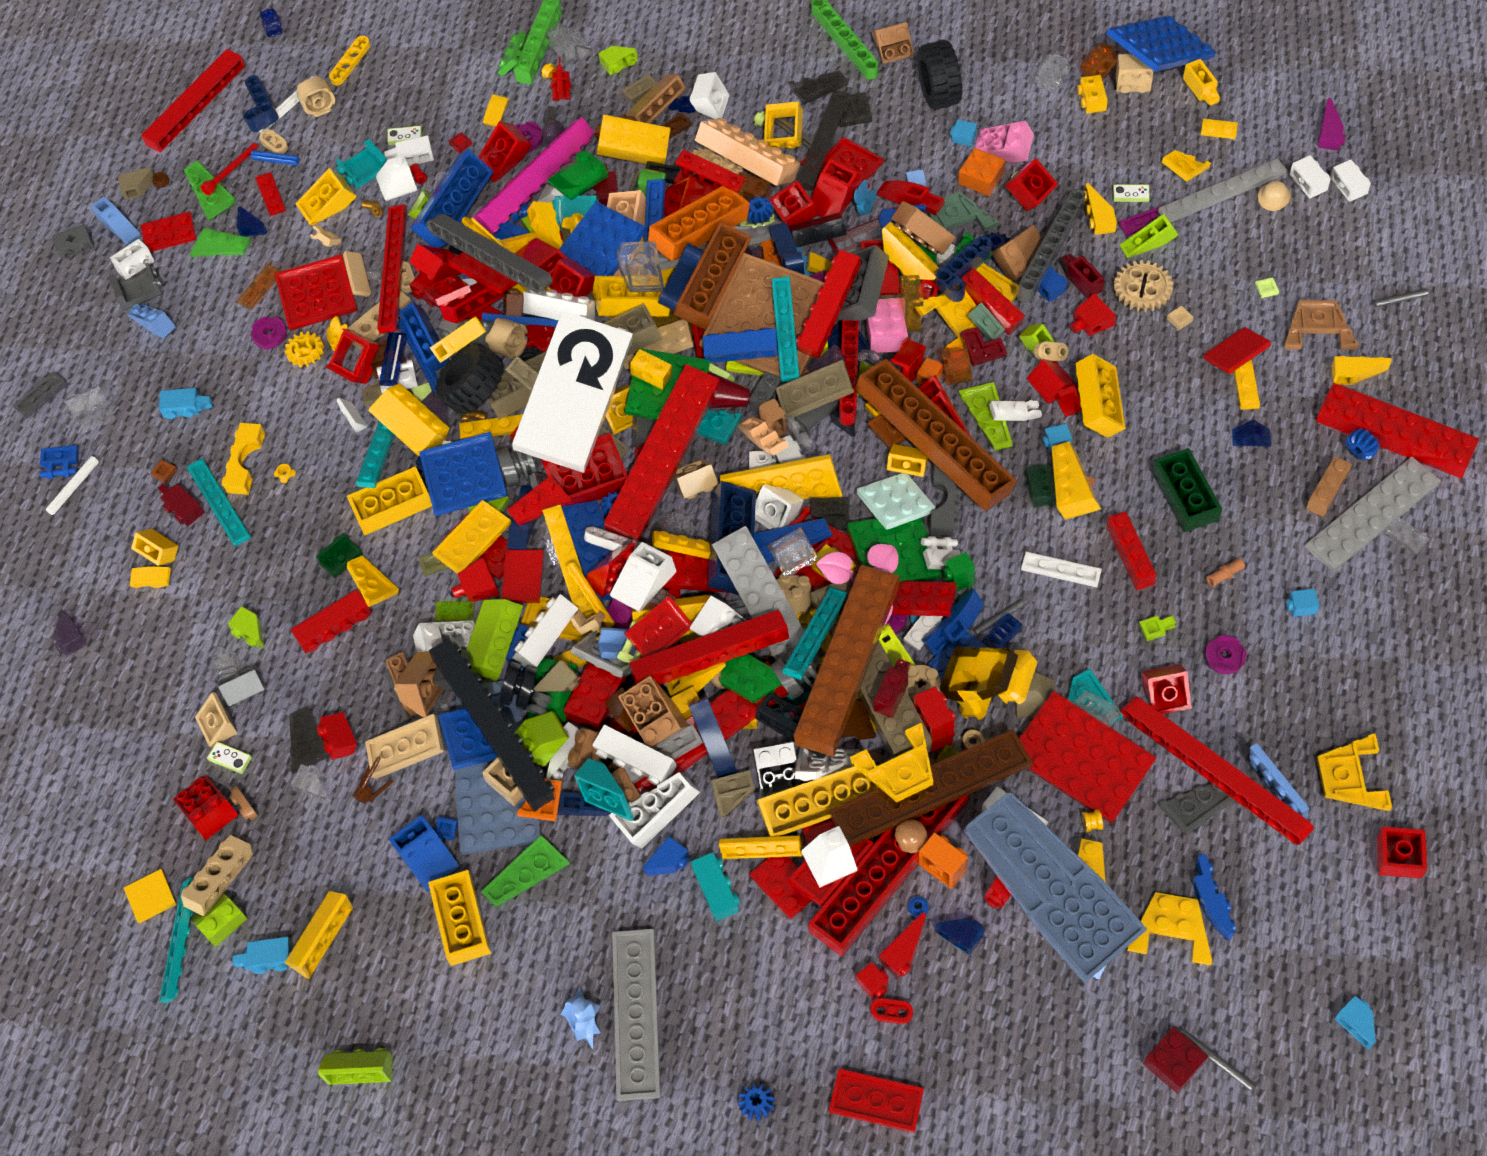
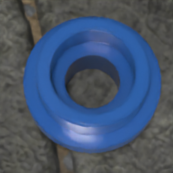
[908,896,929,917]

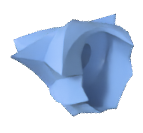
[560,987,601,1049]

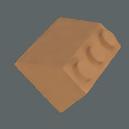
[394,652,444,717]

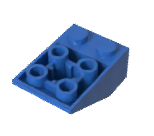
[388,815,461,892]

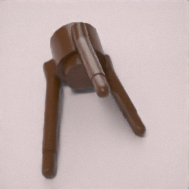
[352,756,393,804]

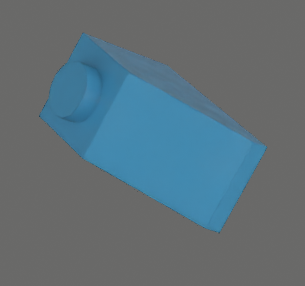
[1335,996,1376,1050]

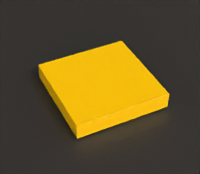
[124,869,177,923]

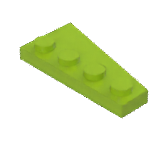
[958,382,1012,451]

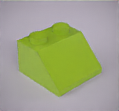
[514,711,569,767]
[190,893,247,947]

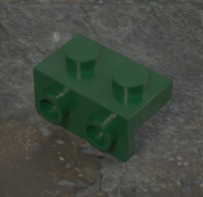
[316,533,363,579]

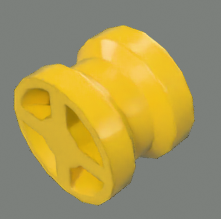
[1082,809,1103,833]

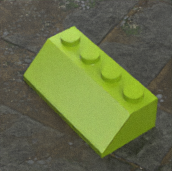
[466,599,523,681]

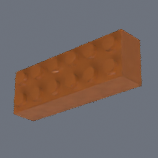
[673,221,752,330]

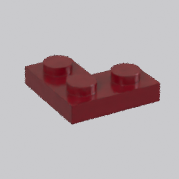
[960,327,1007,367]

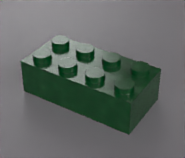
[1151,448,1222,532]

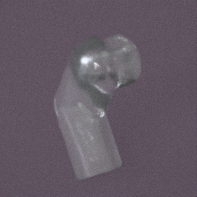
[858,349,882,366]

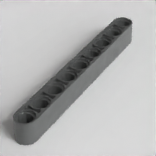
[1017,189,1085,302]
[427,213,553,293]

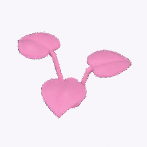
[816,544,898,627]

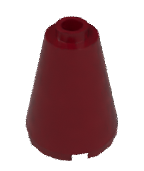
[708,372,753,408]

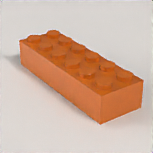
[648,186,750,262]

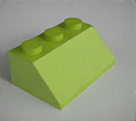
[318,1048,393,1085]

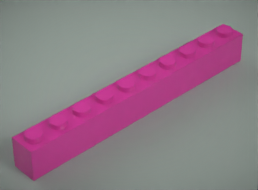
[473,117,594,234]

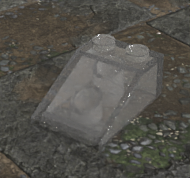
[616,242,664,292]

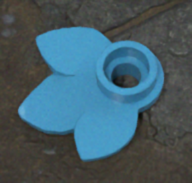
[854,180,877,215]

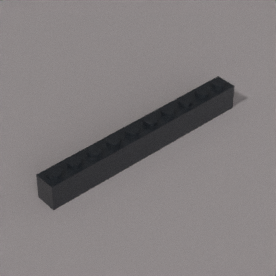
[429,638,555,812]

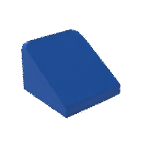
[435,815,458,840]

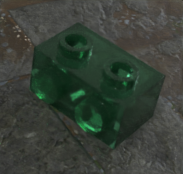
[1026,464,1056,508]

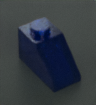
[935,918,985,956]

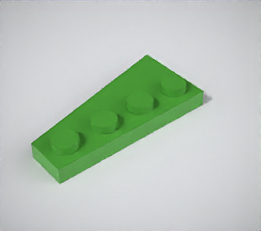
[184,160,236,221]
[481,835,569,907]

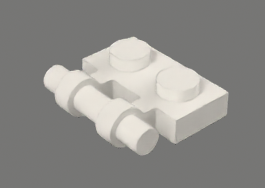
[921,536,960,570]

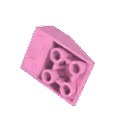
[975,120,1034,163]

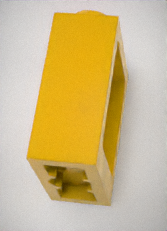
[764,101,803,149]

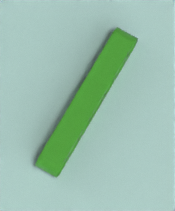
[811,0,878,79]

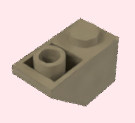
[118,167,154,200]

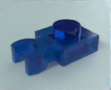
[668,96,696,113]

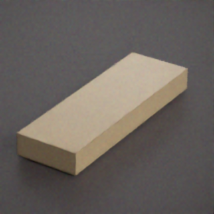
[343,251,371,297]

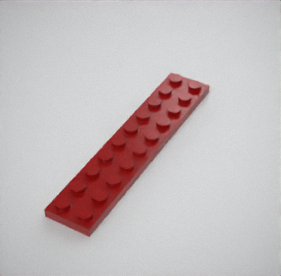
[625,661,789,795]

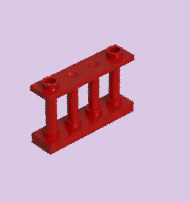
[673,149,745,197]

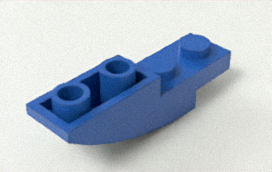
[922,589,984,656]
[1192,854,1236,940]

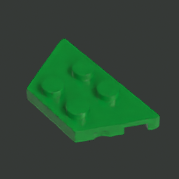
[720,654,782,704]

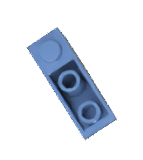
[91,197,141,245]
[127,303,175,339]

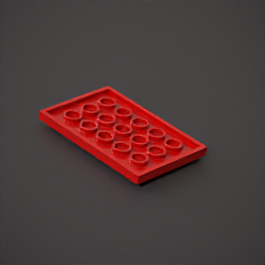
[1019,691,1157,824]

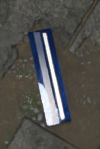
[379,333,407,386]

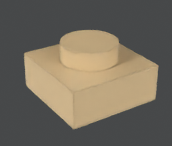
[1167,306,1193,330]

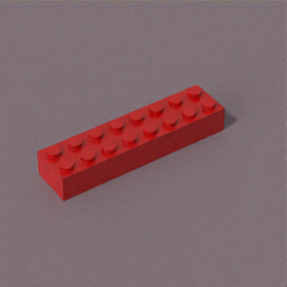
[1316,382,1480,479]

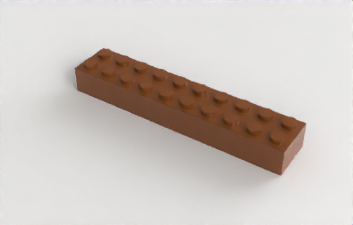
[855,359,1017,512]
[794,565,899,757]

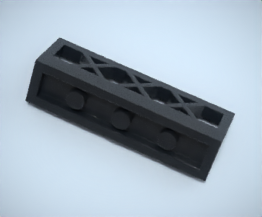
[756,692,826,759]

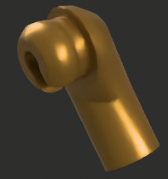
[362,200,383,217]
[460,410,488,422]

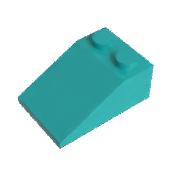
[574,758,634,821]

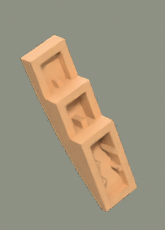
[738,416,789,456]

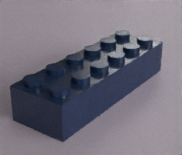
[707,481,756,595]

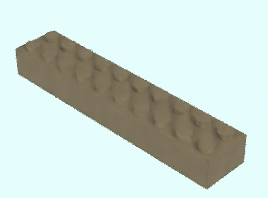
[488,303,662,420]
[810,581,932,759]

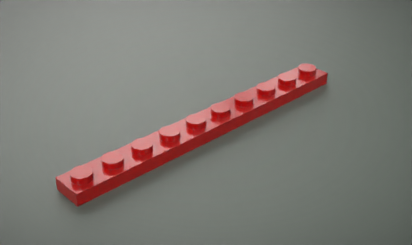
[377,204,407,334]

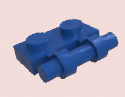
[40,445,79,479]

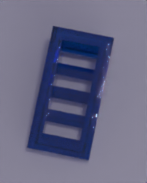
[981,613,1022,648]

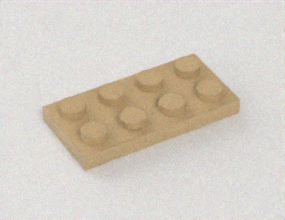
[624,319,694,370]
[365,714,444,779]

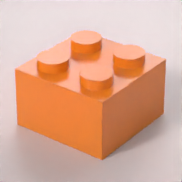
[958,148,1006,196]
[919,832,968,889]

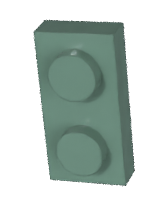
[967,302,1005,341]

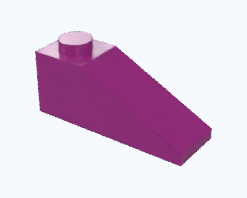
[1318,98,1346,151]

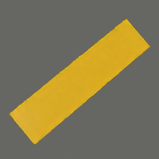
[719,836,803,859]

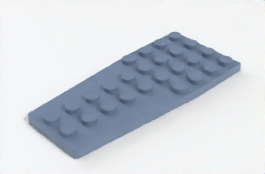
[456,680,541,855]
[964,792,1147,983]

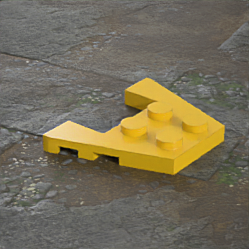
[912,290,979,360]
[850,723,933,803]
[1316,733,1392,811]
[1127,892,1212,965]

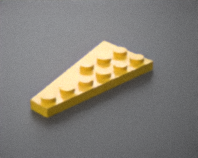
[720,454,844,501]

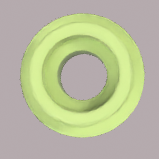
[753,111,765,127]

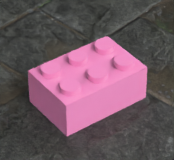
[865,298,908,353]

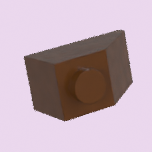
[605,687,634,732]

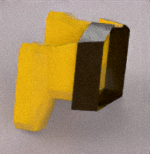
[940,647,1038,720]

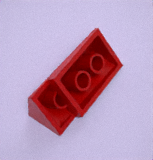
[918,375,971,437]

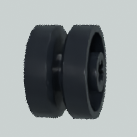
[499,661,538,710]

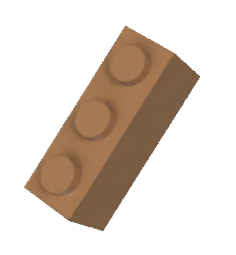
[1306,456,1352,517]

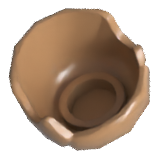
[895,819,928,853]

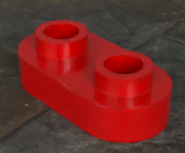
[870,998,913,1024]

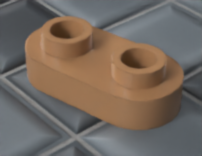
[229,786,258,821]

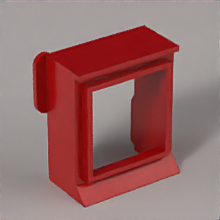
[325,328,379,384]
[891,337,926,382]

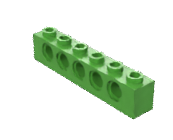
[514,0,562,85]

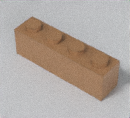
[623,74,686,124]

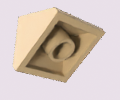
[195,692,238,747]

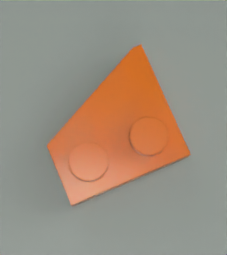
[517,779,562,821]

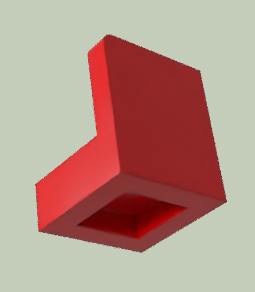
[1056,385,1082,417]

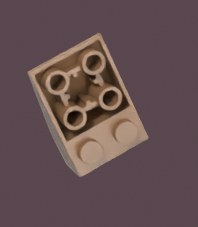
[618,676,688,748]

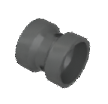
[527,691,552,716]

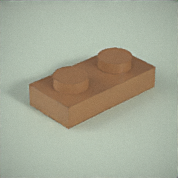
[611,767,641,803]

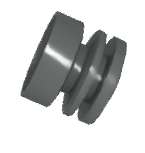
[496,447,538,488]
[771,652,819,700]

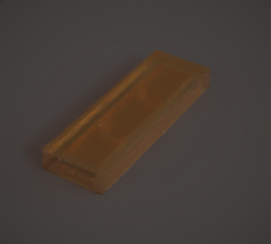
[237,263,281,310]

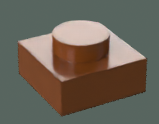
[150,460,178,484]

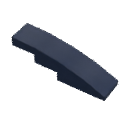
[507,485,534,550]
[688,697,737,778]
[557,792,611,816]

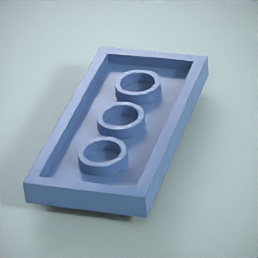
[1249,743,1309,820]

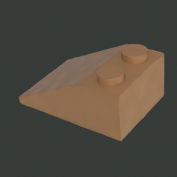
[992,224,1043,281]

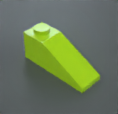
[1119,214,1179,258]

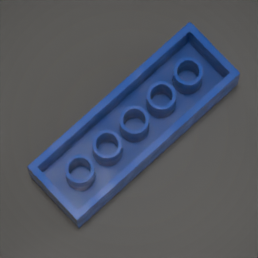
[410,149,494,248]

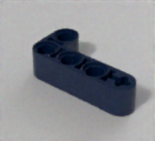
[243,75,279,132]
[768,222,805,275]
[936,235,991,302]
[658,242,705,311]

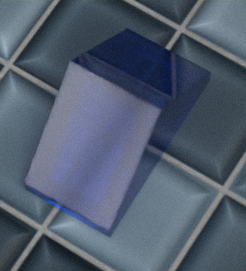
[237,206,267,237]
[1232,420,1271,447]

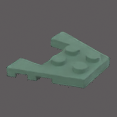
[929,191,999,244]

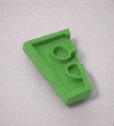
[497,30,526,76]
[190,228,251,257]

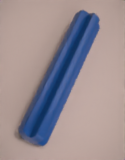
[251,150,300,165]

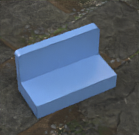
[597,628,636,659]

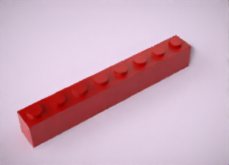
[141,49,246,153]
[629,609,790,685]

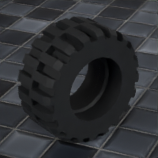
[917,40,963,109]
[435,343,503,414]

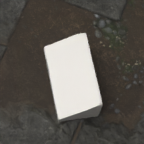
[337,398,368,433]

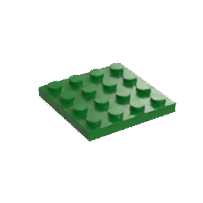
[625,348,710,420]
[846,518,943,582]

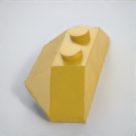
[882,222,940,280]

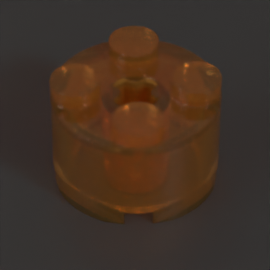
[942,345,973,385]

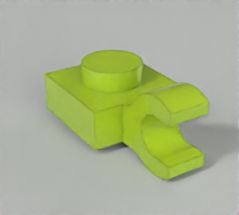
[1139,616,1176,641]

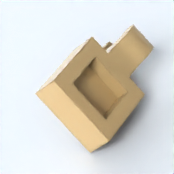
[310,226,342,247]

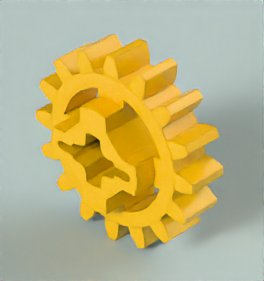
[285,331,324,368]

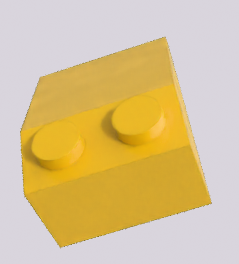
[296,168,357,226]

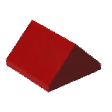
[1027,359,1078,404]

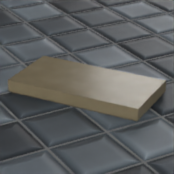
[776,359,854,420]

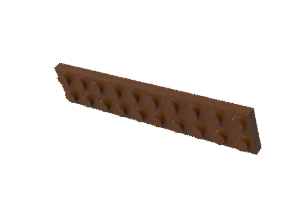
[829,729,1033,847]

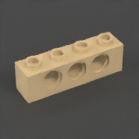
[348,290,412,352]
[181,835,253,917]

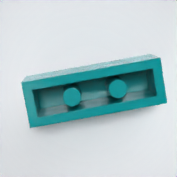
[690,852,740,922]

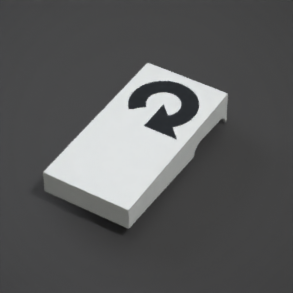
[512,311,633,473]

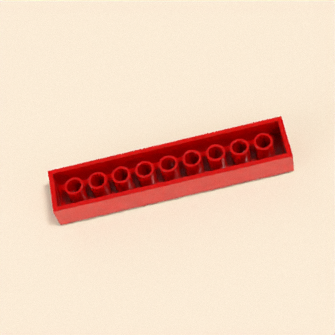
[604,364,720,542]
[808,794,969,957]

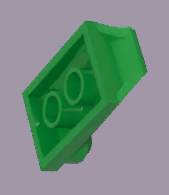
[546,151,608,200]
[527,659,578,723]

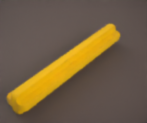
[566,562,615,628]

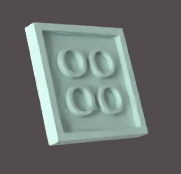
[857,473,936,530]

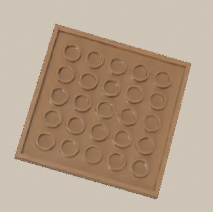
[699,253,825,382]

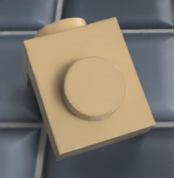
[571,610,605,635]

